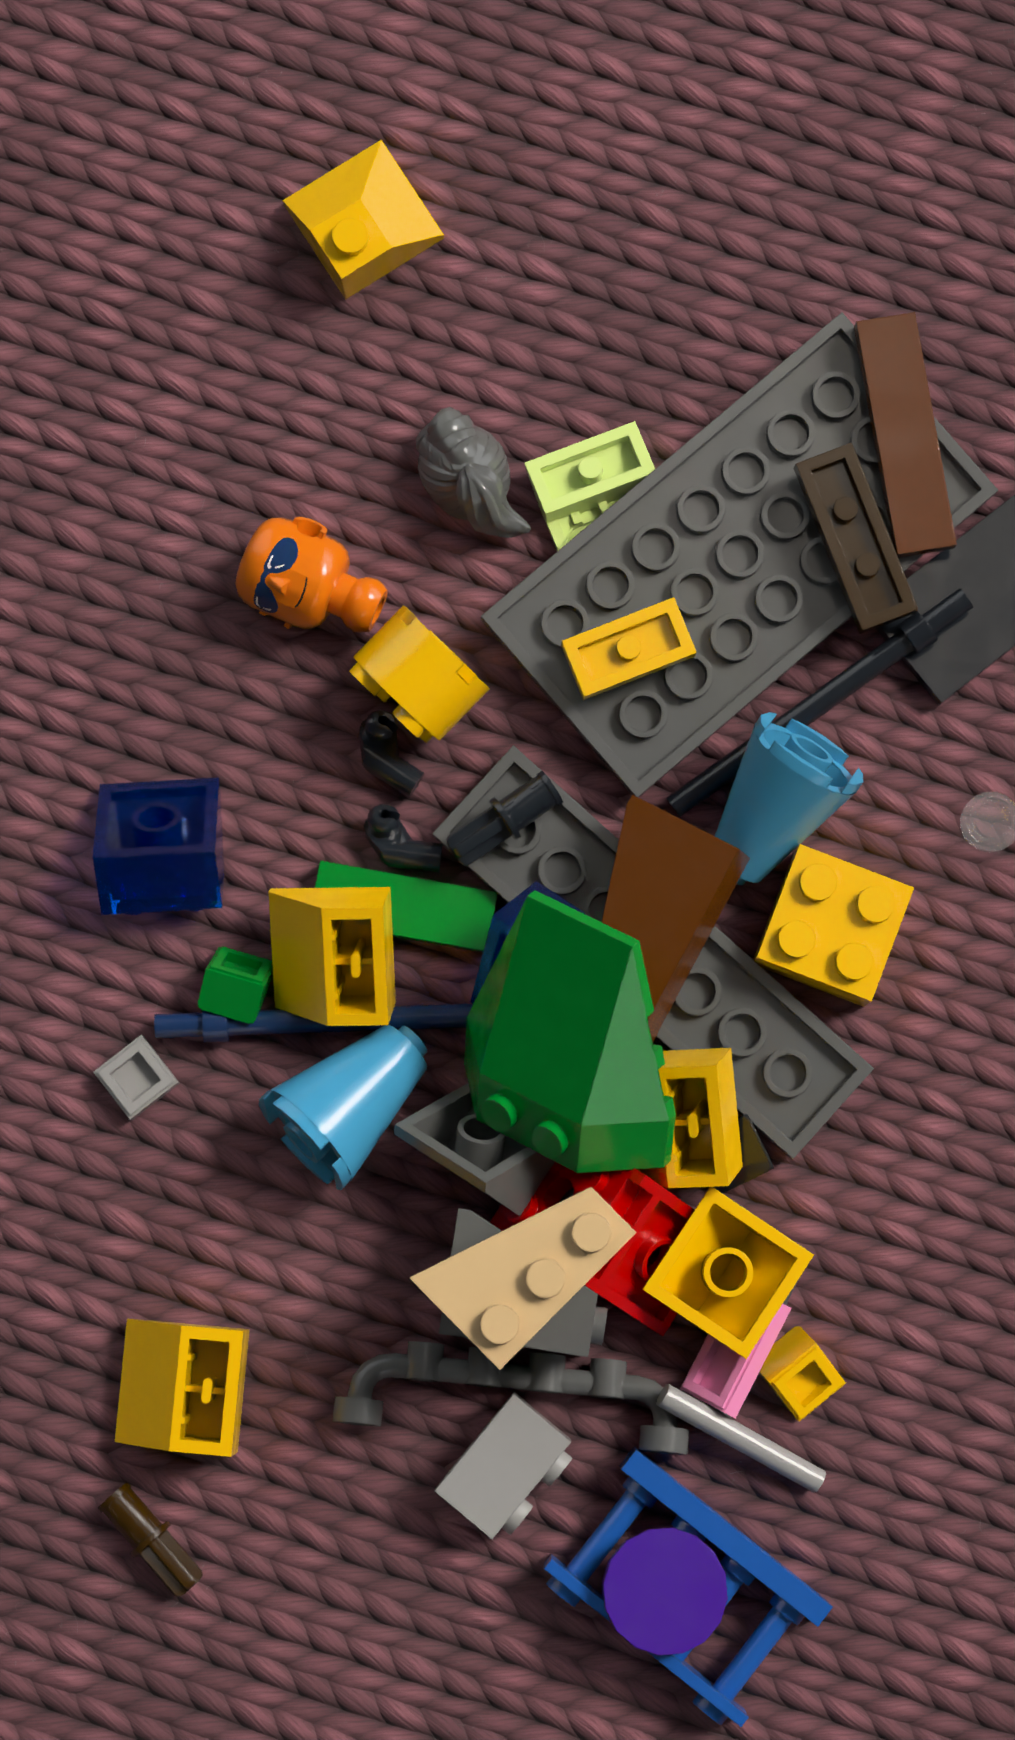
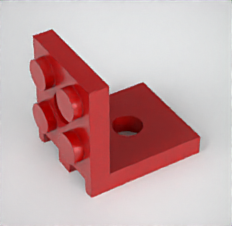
[490,1162,695,1336]

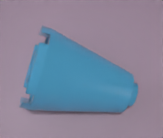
[715,712,863,885]
[259,1025,427,1190]

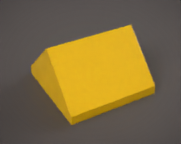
[642,1187,814,1359]

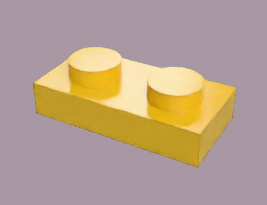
[561,597,697,700]

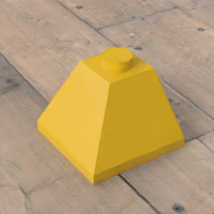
[282,140,444,300]

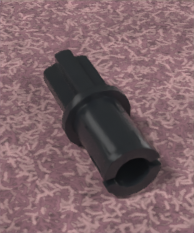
[446,771,563,866]

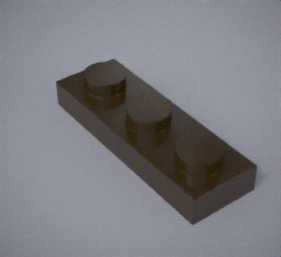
[793,442,918,634]

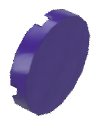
[601,1528,728,1655]

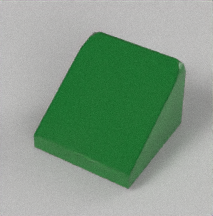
[198,946,273,1024]

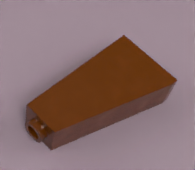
[602,795,750,1043]

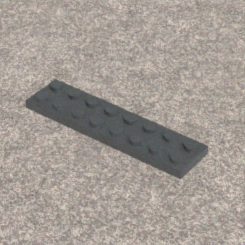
[432,745,874,1160]

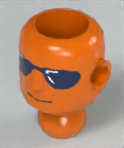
[235,517,388,633]

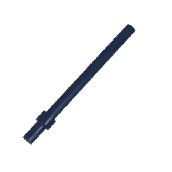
[154,1003,474,1043]

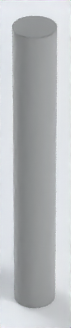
[656,1384,826,1493]

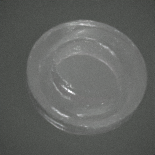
[960,792,1015,852]

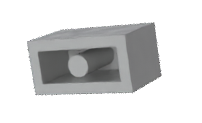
[435,1392,572,1539]

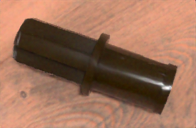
[98,1482,203,1597]

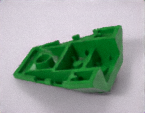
[464,890,676,1173]

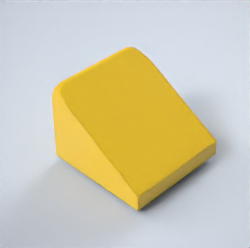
[759,1326,846,1422]

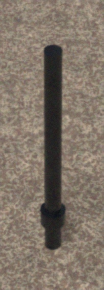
[666,588,974,817]

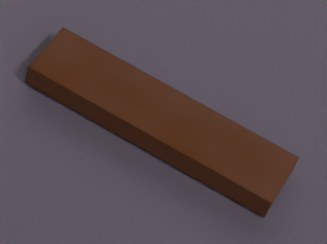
[854,312,957,558]

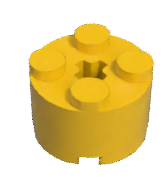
[349,605,490,744]

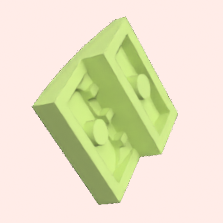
[525,421,655,551]

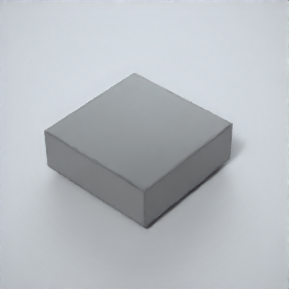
[94,1035,180,1120]

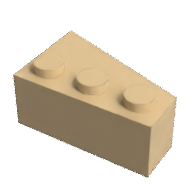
[410,1187,637,1370]

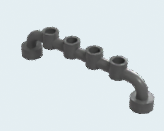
[332,1341,689,1455]

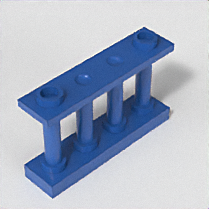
[544,1446,833,1727]

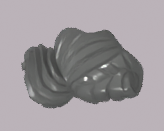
[416,407,531,538]

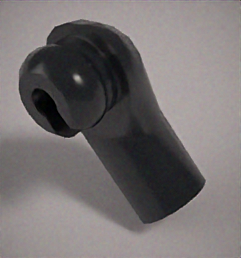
[358,710,425,798]
[364,804,443,873]

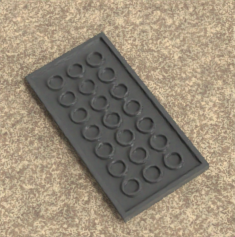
[481,312,998,798]

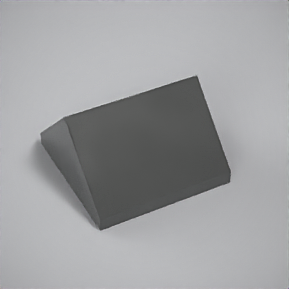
[394,1083,555,1216]

